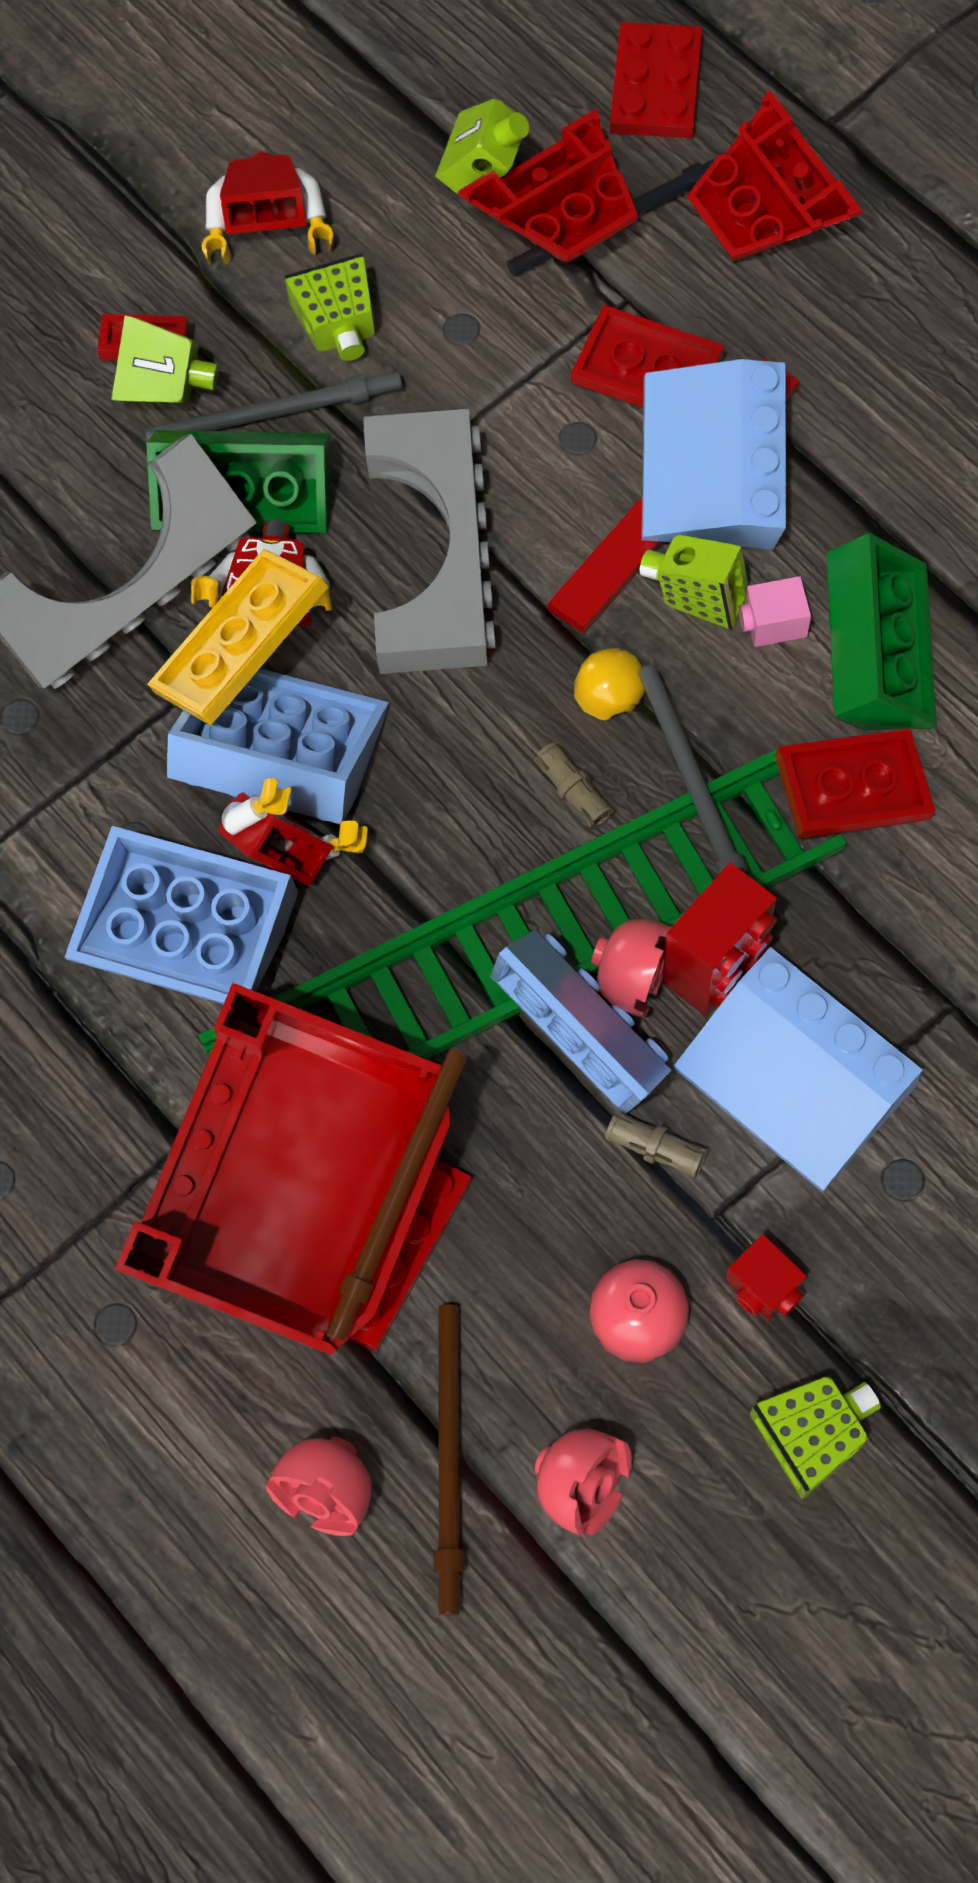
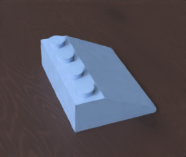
[642,359,786,550]
[167,669,389,824]
[65,826,298,1004]
[490,930,671,1114]
[674,947,923,1193]

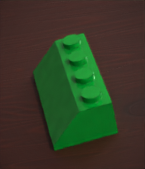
[146,430,331,533]
[827,533,937,730]

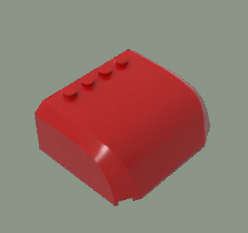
[114,982,450,1355]

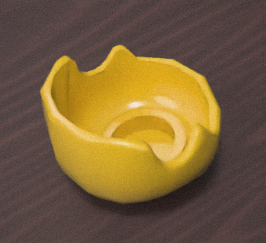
[574,648,646,720]

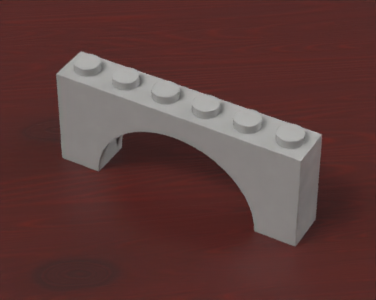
[363,409,495,674]
[0,434,256,689]

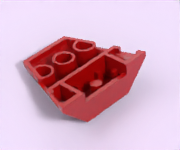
[687,89,863,261]
[458,109,638,262]

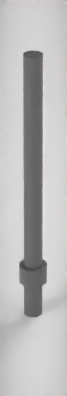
[144,372,402,441]
[638,665,749,875]

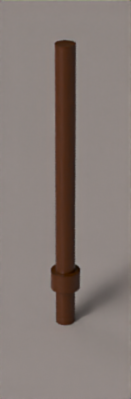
[326,1049,468,1341]
[433,1304,465,1616]

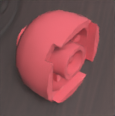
[591,918,672,1019]
[589,1259,689,1363]
[535,1428,632,1537]
[266,1437,372,1536]

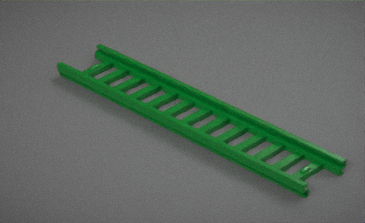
[198,745,846,1060]

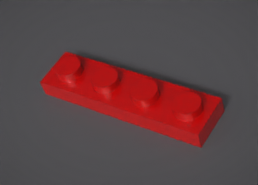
[350,1159,472,1353]

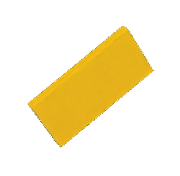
[147,549,329,726]

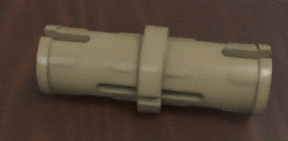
[534,742,614,830]
[605,1111,707,1179]

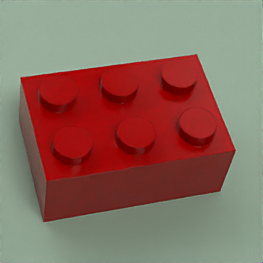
[662,862,777,1018]

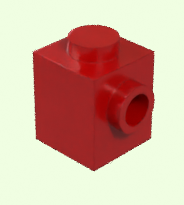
[725,1234,807,1321]

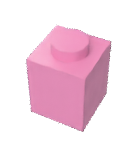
[739,576,811,647]

